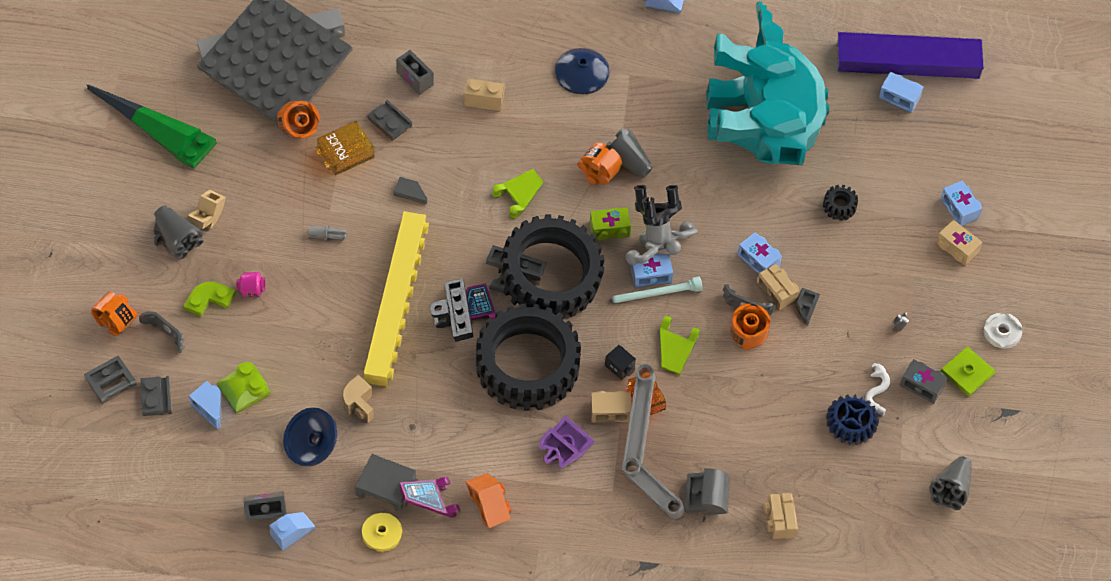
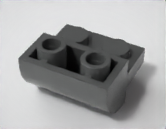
[685,468,730,515]

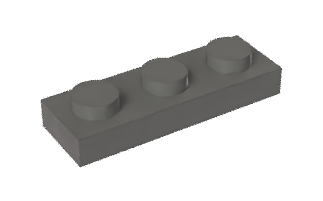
[486,245,547,281]

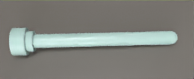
[611,276,703,303]

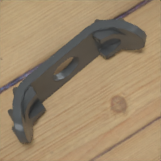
[723,284,776,316]
[139,311,185,353]

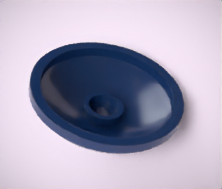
[555,48,610,94]
[283,407,337,467]

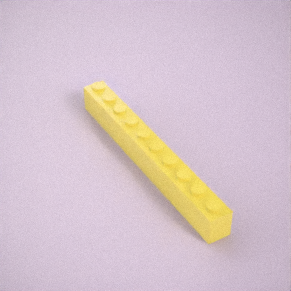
[364,211,429,387]

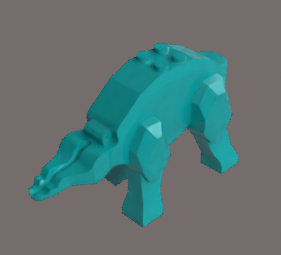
[706,1,829,166]

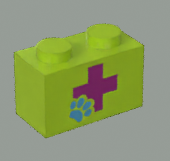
[589,207,631,240]

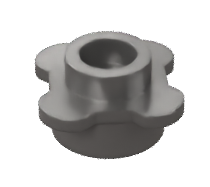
[892,312,910,331]

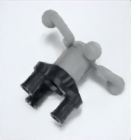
[625,185,698,265]

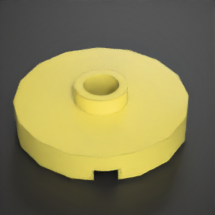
[362,513,402,552]

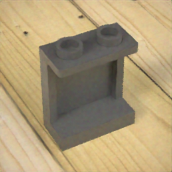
[355,454,418,512]

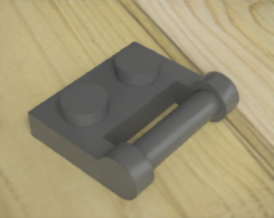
[84,356,137,404]

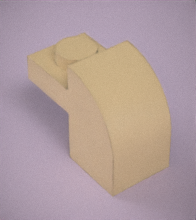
[187,190,226,229]
[343,375,374,423]

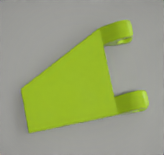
[492,169,544,219]
[660,316,700,376]

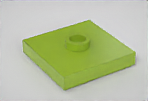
[940,346,996,397]

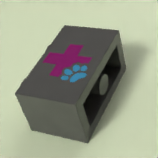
[396,50,434,95]
[900,359,948,404]
[244,491,287,521]

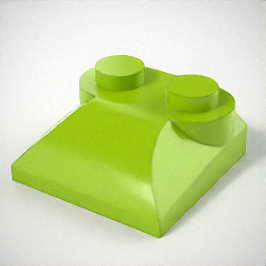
[217,362,271,414]

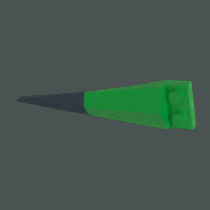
[86,84,217,169]

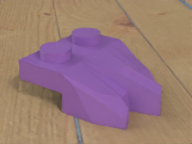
[539,415,595,469]

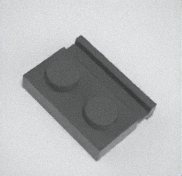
[368,100,412,141]
[140,376,172,416]

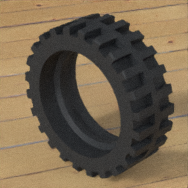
[498,214,605,319]
[476,304,581,411]

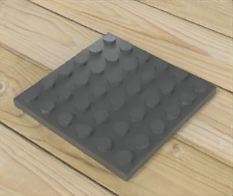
[197,0,352,125]

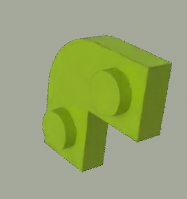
[183,281,236,317]

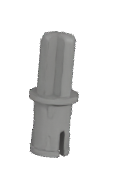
[308,225,347,240]

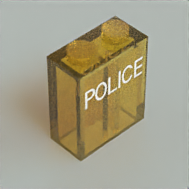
[316,120,375,176]

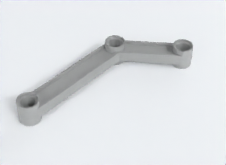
[622,364,684,520]

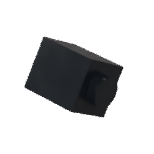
[605,345,636,380]

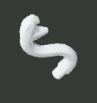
[865,363,890,416]

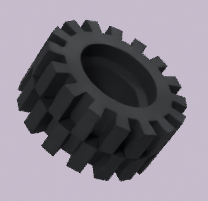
[823,185,858,221]

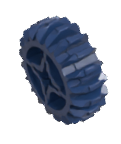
[826,394,879,445]

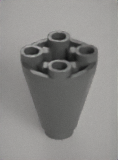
[605,128,653,178]
[154,205,204,259]
[929,456,972,510]

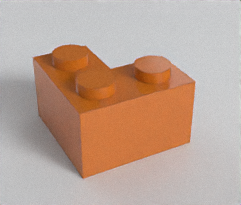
[465,473,511,528]

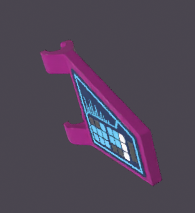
[466,283,496,321]
[398,477,460,518]

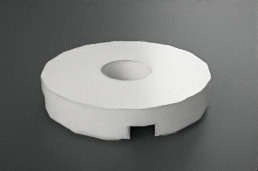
[983,313,1022,349]

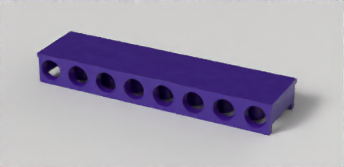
[837,32,984,79]

